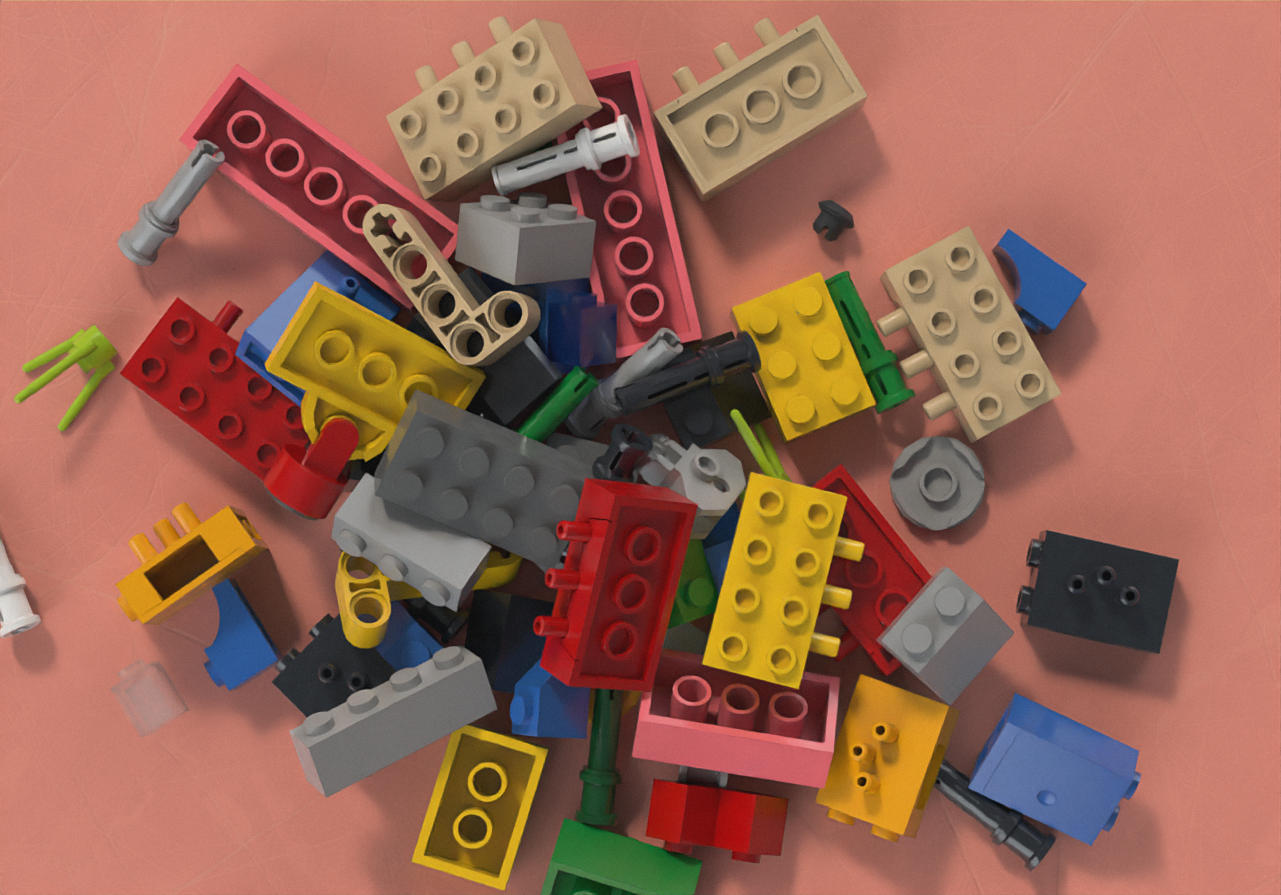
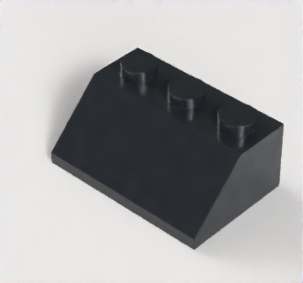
[406,267,563,429]

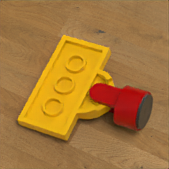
[263,281,486,520]

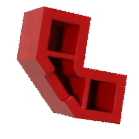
[645,779,789,863]

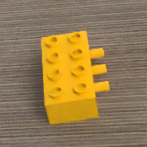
[702,472,864,689]

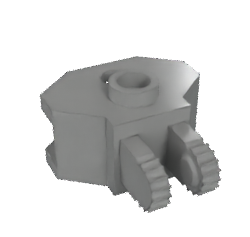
[634,433,747,539]

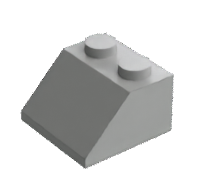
[876,566,1014,706]

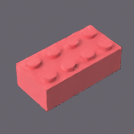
[632,648,840,789]

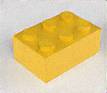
[730,272,876,445]
[411,723,550,891]

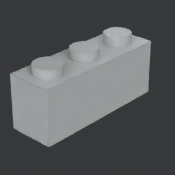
[331,473,492,612]

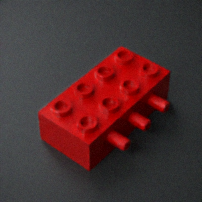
[119,297,311,481]
[812,464,932,676]
[533,478,698,692]

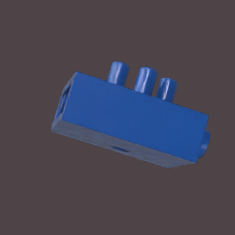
[235,250,401,408]
[968,693,1141,846]

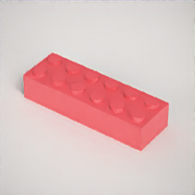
[556,59,703,366]
[179,63,458,315]

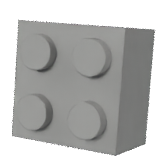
[455,192,596,285]

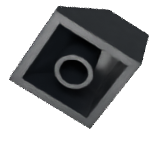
[660,331,772,451]

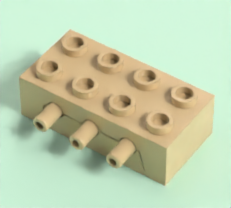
[653,15,868,203]
[386,16,602,202]
[877,226,1062,443]

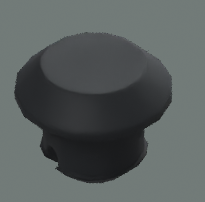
[813,200,854,241]

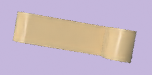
[363,204,541,367]

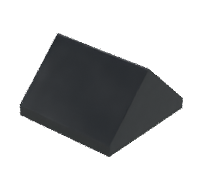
[464,589,555,694]

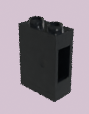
[1016,530,1179,654]
[272,613,397,777]

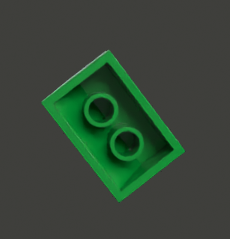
[540,818,703,895]

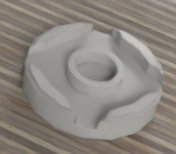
[889,436,985,531]

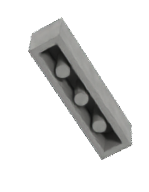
[289,645,498,798]

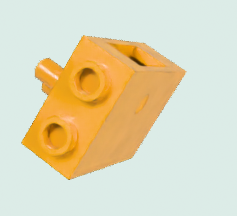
[115,502,269,625]
[815,674,960,843]

